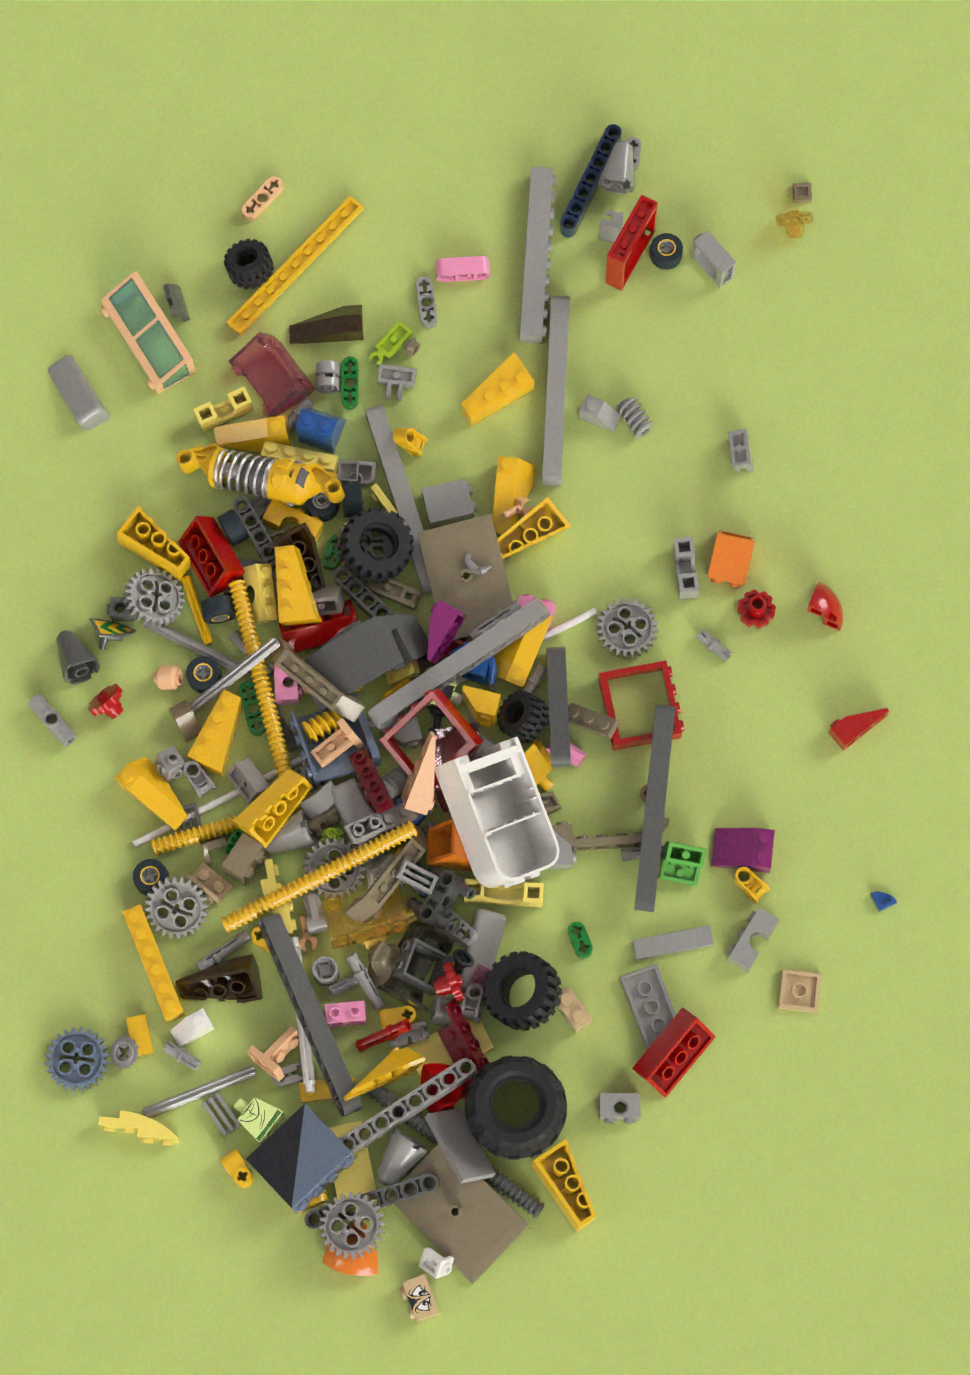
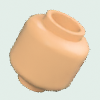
[154,665,184,690]

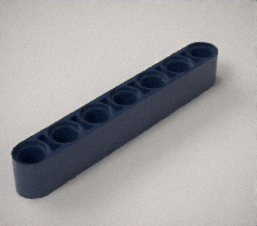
[560,124,621,238]

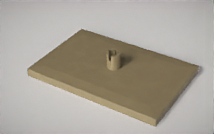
[417,514,513,641]
[388,1143,529,1284]

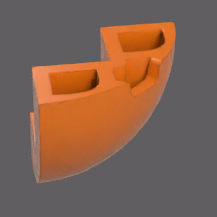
[322,1222,378,1276]

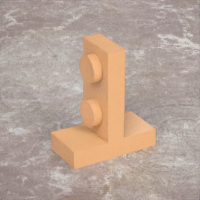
[311,718,364,768]
[247,1026,299,1081]

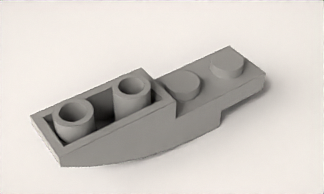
[344,803,417,844]

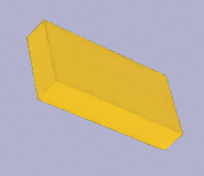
[126,1014,154,1057]

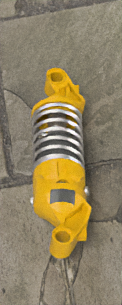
[176,443,345,507]

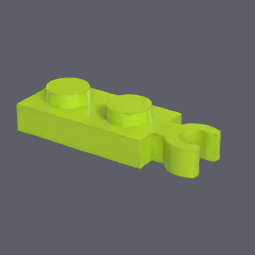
[369,321,413,367]

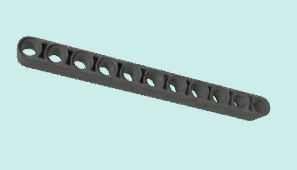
[634,704,675,912]
[258,912,362,1117]

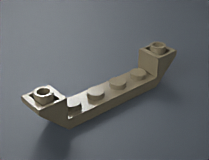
[270,637,366,722]
[552,816,670,851]
[344,825,428,926]

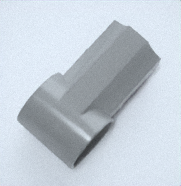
[303,893,328,935]

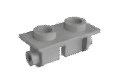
[389,1020,430,1048]

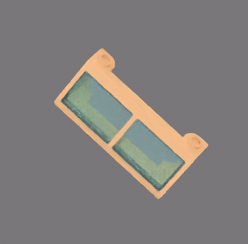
[100,271,196,394]

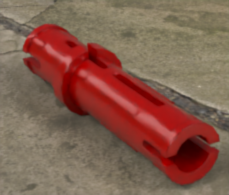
[355,1019,412,1052]

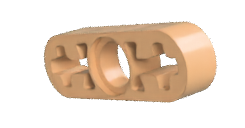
[242,176,283,221]

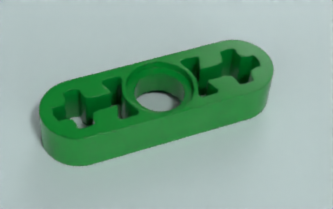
[341,356,359,410]
[239,681,266,736]

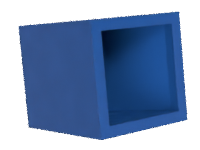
[295,408,347,453]

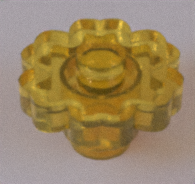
[775,210,813,238]

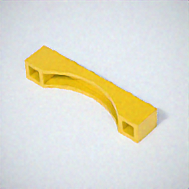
[122,904,186,1023]

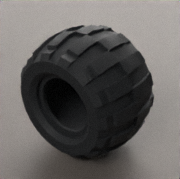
[464,1055,567,1160]

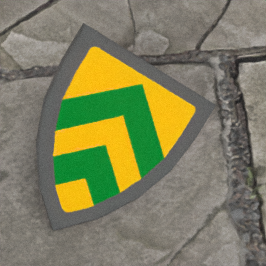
[89,618,136,650]

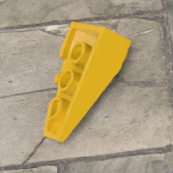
[214,415,292,453]
[492,456,536,535]
[494,616,553,687]
[114,757,188,831]
[343,1047,425,1101]

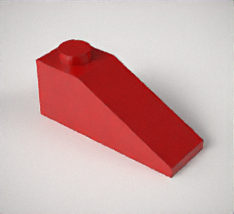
[828,708,889,751]

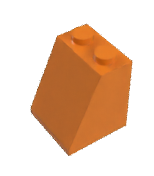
[707,530,756,588]
[427,819,473,872]

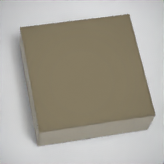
[792,183,812,203]

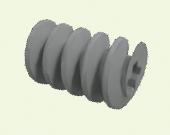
[616,397,654,439]
[381,765,408,800]

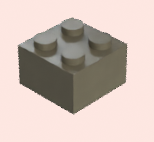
[222,833,266,886]

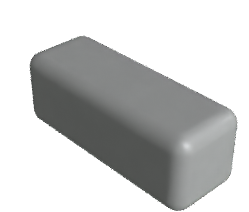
[48,355,110,430]
[331,778,392,865]
[459,908,506,992]

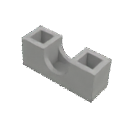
[673,537,699,599]
[727,908,779,973]

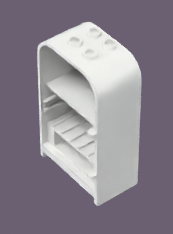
[435,737,560,888]

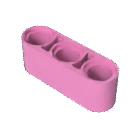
[436,256,490,282]

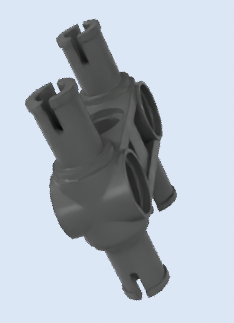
[407,866,476,934]

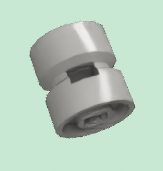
[316,360,340,394]
[312,956,339,986]

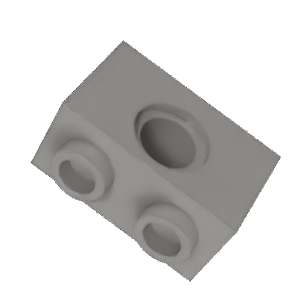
[599,1093,640,1124]

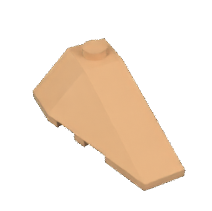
[401,731,436,815]

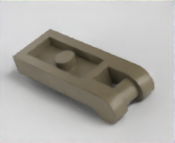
[367,578,423,611]
[308,804,341,839]

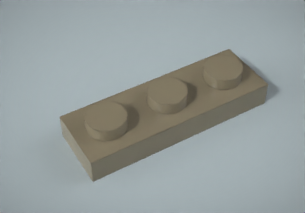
[568,702,620,739]

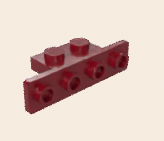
[349,748,394,814]
[437,999,489,1073]

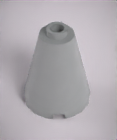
[598,140,634,194]
[264,809,318,854]
[377,1129,428,1186]

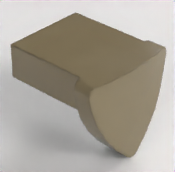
[200,836,227,864]

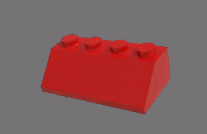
[178,516,245,597]
[278,599,357,653]
[632,1007,716,1098]

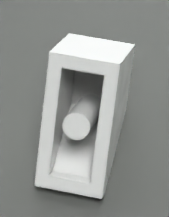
[170,1008,214,1048]

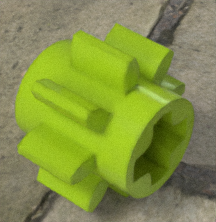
[321,827,345,851]

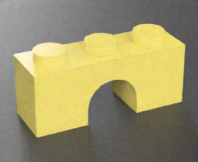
[193,387,254,433]
[243,564,278,624]

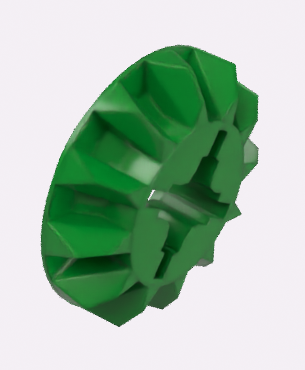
[225,828,245,855]

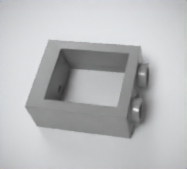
[692,231,736,288]

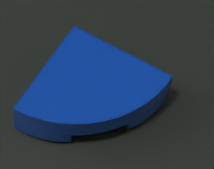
[870,891,897,912]

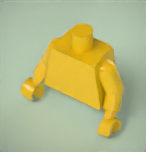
[524,737,554,791]

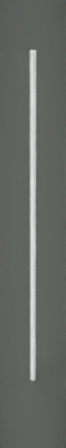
[132,608,597,848]

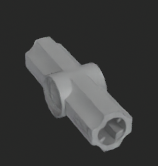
[27,694,77,747]

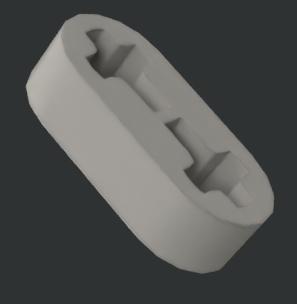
[626,137,641,171]
[272,1062,303,1087]

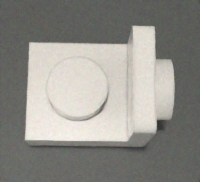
[419,1247,454,1279]

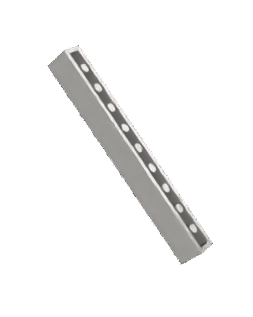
[520,167,556,344]

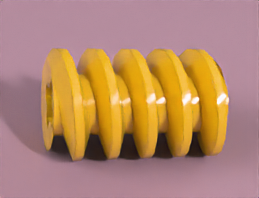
[301,709,343,742]

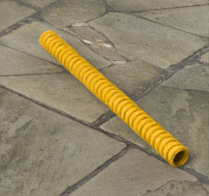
[228,580,293,779]
[151,783,341,856]
[221,820,417,933]

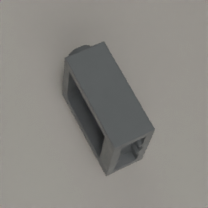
[393,938,454,995]

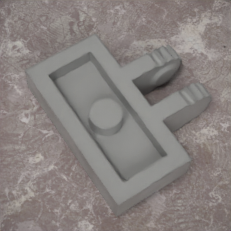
[377,364,417,401]

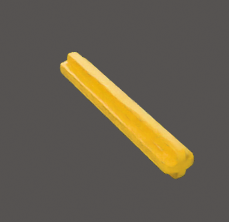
[181,575,214,646]

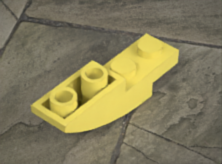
[260,859,297,937]
[98,1110,179,1146]

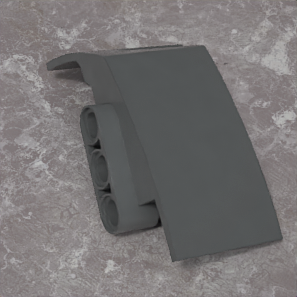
[303,614,428,713]

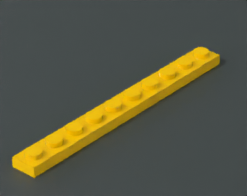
[226,196,364,336]

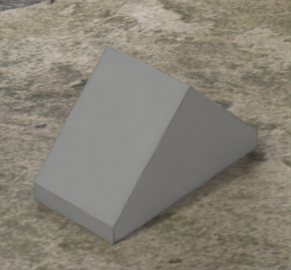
[300,780,335,819]

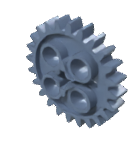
[45,1027,110,1092]

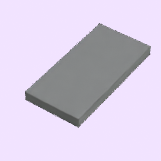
[619,964,676,1050]
[425,1108,495,1183]

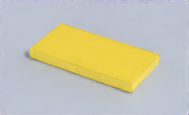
[407,1019,494,1079]
[329,1120,377,1202]

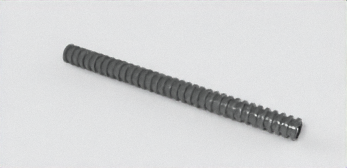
[366,1086,545,1218]

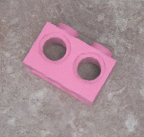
[325,1001,367,1028]

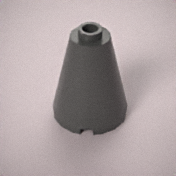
[56,630,100,684]

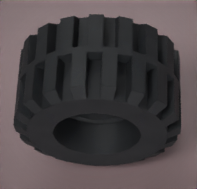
[224,239,274,289]
[497,690,549,743]

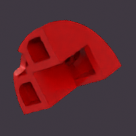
[807,582,843,631]
[421,1063,473,1113]

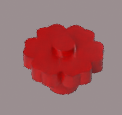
[737,590,776,629]
[88,683,124,719]
[433,961,465,1002]

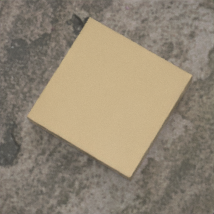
[778,969,821,1013]

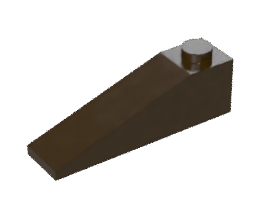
[289,305,364,344]
[272,522,325,593]
[175,954,263,1003]

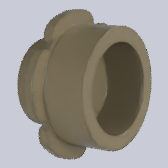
[404,338,420,356]

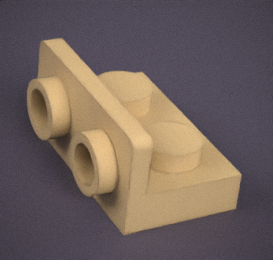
[187,862,233,905]

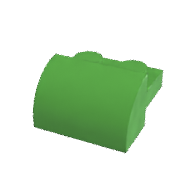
[658,841,707,886]

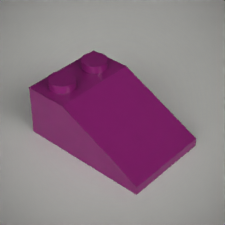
[427,600,467,664]
[711,828,775,873]

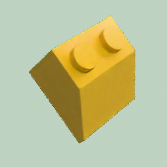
[462,685,501,728]

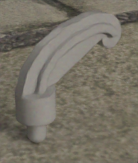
[465,553,491,575]

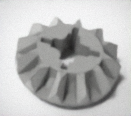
[111,1036,140,1068]

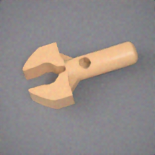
[502,497,532,519]
[299,915,318,953]

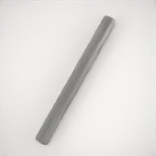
[144,622,240,671]
[189,637,280,712]
[142,1066,256,1118]

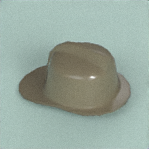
[367,941,401,987]

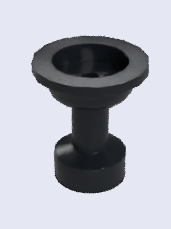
[427,706,445,736]
[453,949,474,974]

